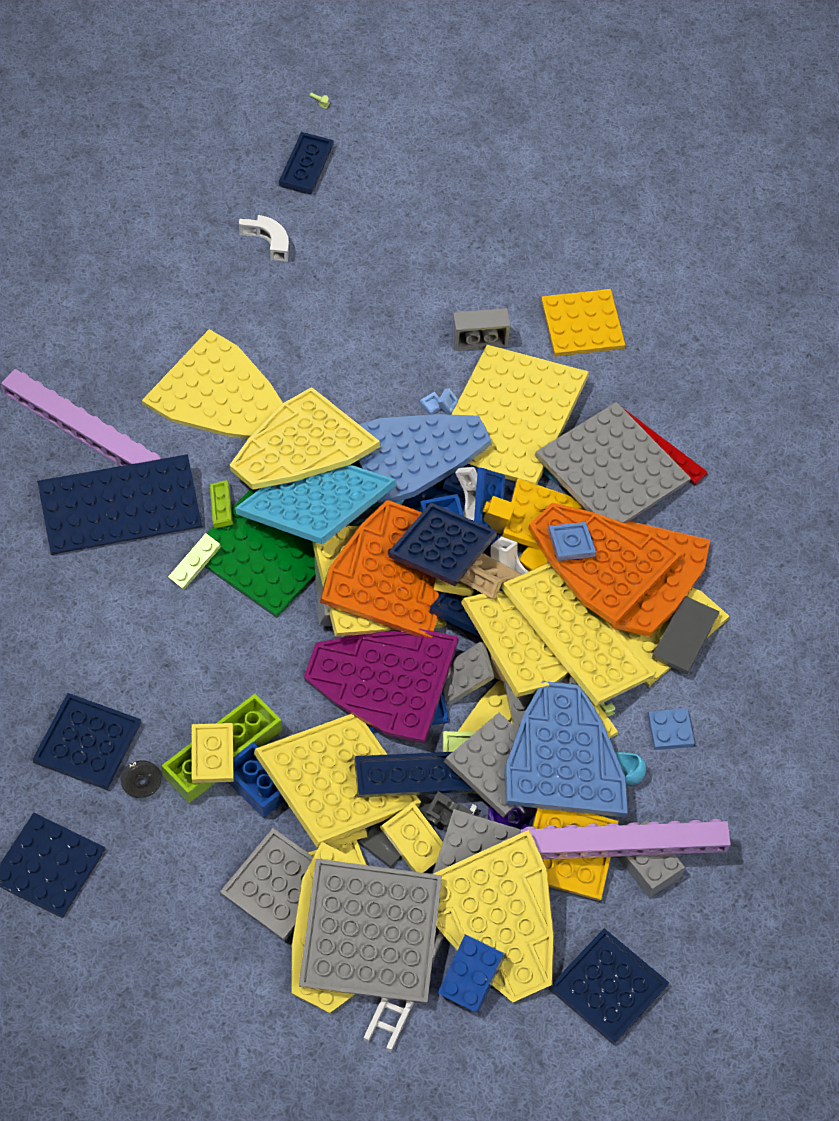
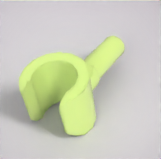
[310,92,330,109]
[599,702,615,717]

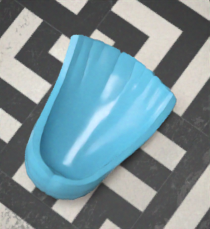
[615,752,646,785]

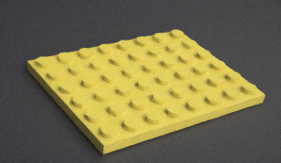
[451,345,589,486]

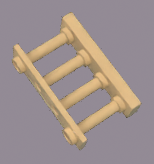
[460,553,523,599]

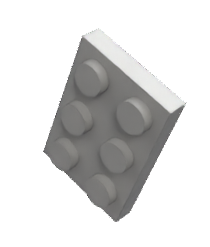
[443,642,495,705]

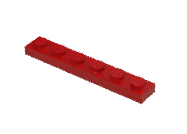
[623,408,708,486]

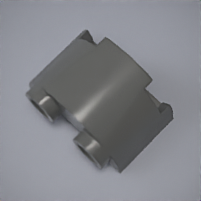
[426,791,473,832]

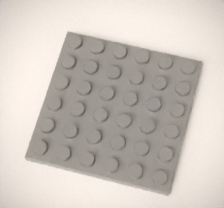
[535,402,691,523]
[299,859,442,1004]

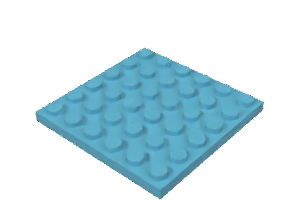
[235,465,396,545]

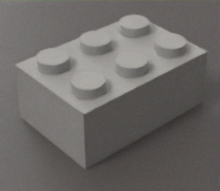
[452,308,510,351]
[616,820,685,898]

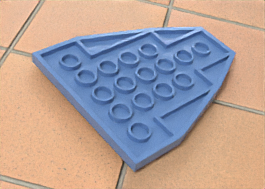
[358,414,492,507]
[504,681,627,817]

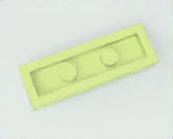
[168,533,222,590]

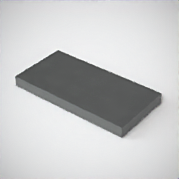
[652,596,720,674]
[359,794,432,869]

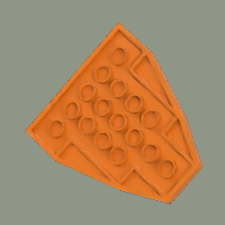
[320,500,440,638]
[528,503,682,626]
[610,521,710,637]

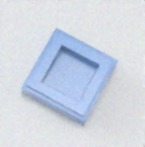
[437,388,459,415]
[420,392,442,415]

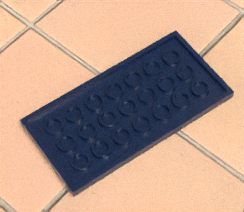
[37,454,202,555]

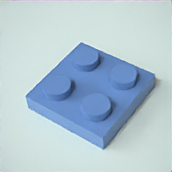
[548,522,596,561]
[648,708,695,750]

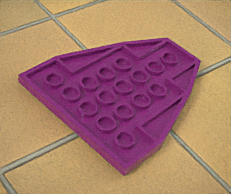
[304,629,459,744]

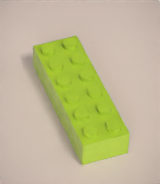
[161,694,282,803]

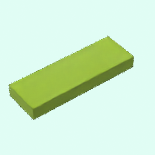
[210,480,233,528]

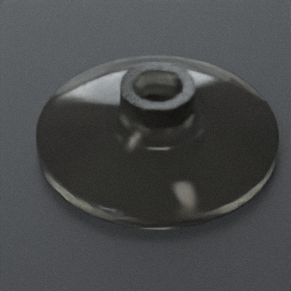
[121,760,162,798]

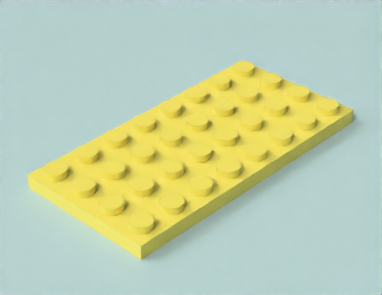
[501,563,655,706]

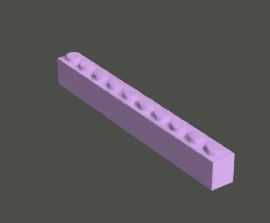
[1,369,161,466]
[520,819,730,859]

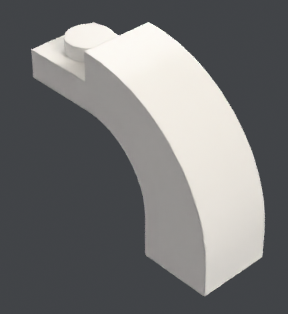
[239,215,289,262]
[455,467,477,521]
[491,536,529,574]

